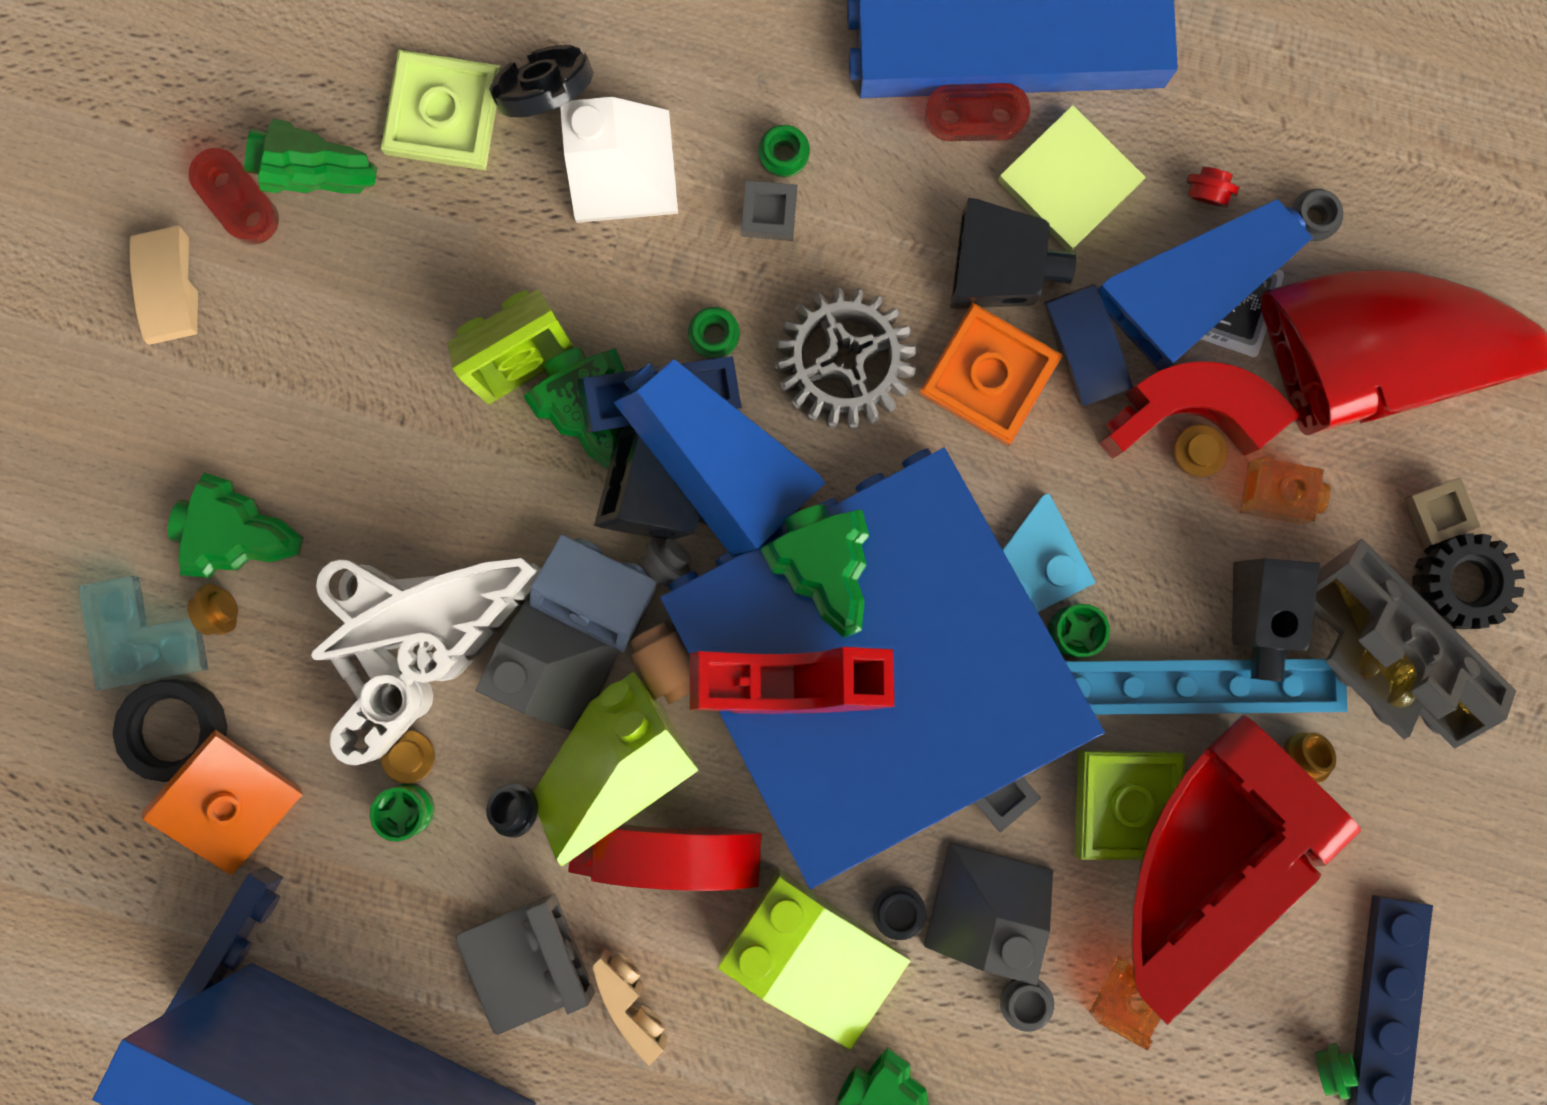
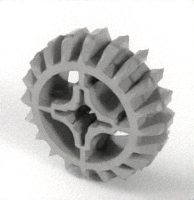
[775,287,916,430]

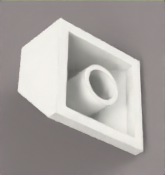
[560,97,678,223]

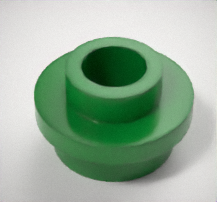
[758,125,810,178]
[688,307,740,359]
[1315,1043,1359,1100]

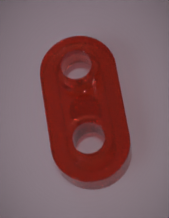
[925,83,1030,142]
[189,148,279,245]

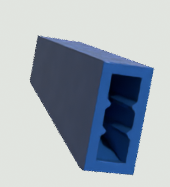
[1098,199,1313,371]
[614,359,825,556]

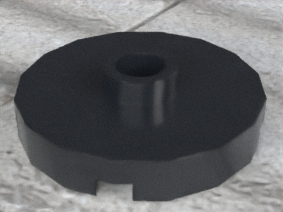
[489,45,594,117]

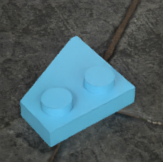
[1003,493,1096,612]

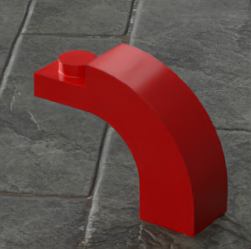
[1099,361,1300,459]
[690,647,894,714]
[568,824,762,891]

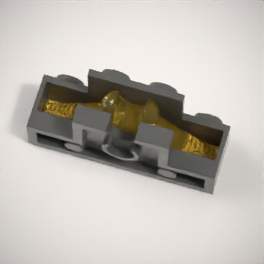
[1314,539,1516,749]

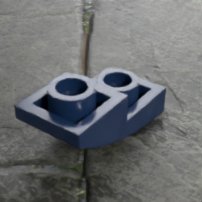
[1044,284,1133,406]

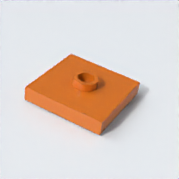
[918,302,1063,447]
[142,730,303,876]

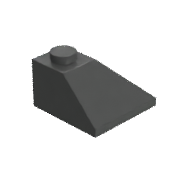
[475,595,620,731]
[924,842,1053,985]

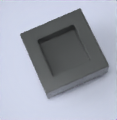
[741,180,798,241]
[975,777,1041,833]

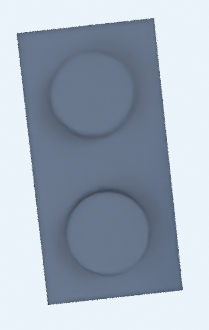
[530,534,657,653]

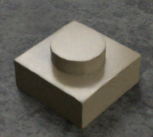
[1404,478,1481,547]

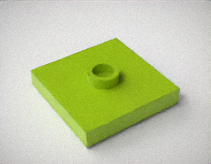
[1074,750,1185,860]

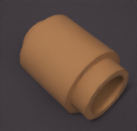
[629,622,690,704]

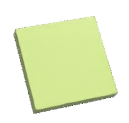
[381,50,502,171]
[997,105,1146,252]

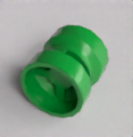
[1048,604,1110,657]
[369,783,435,842]

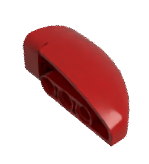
[1261,270,1547,435]
[1131,715,1361,1025]

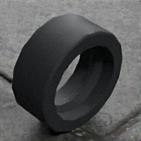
[112,679,228,782]

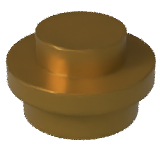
[1173,425,1227,477]
[187,584,238,636]
[381,730,435,784]
[1284,732,1337,784]

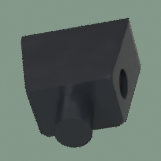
[950,198,1076,309]
[594,426,708,540]
[1232,558,1320,681]

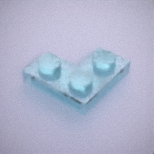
[78,576,209,691]

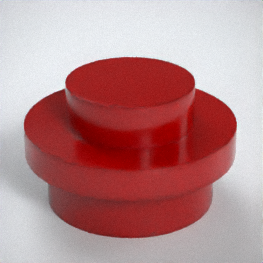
[1186,166,1240,208]

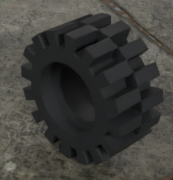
[1412,533,1525,629]

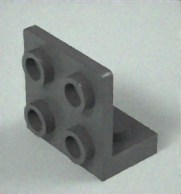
[456,893,595,1035]

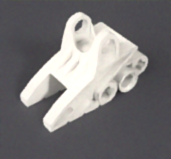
[312,558,541,765]

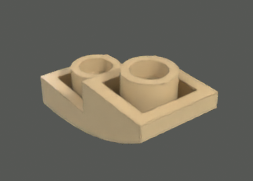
[130,225,198,345]
[593,948,668,1066]

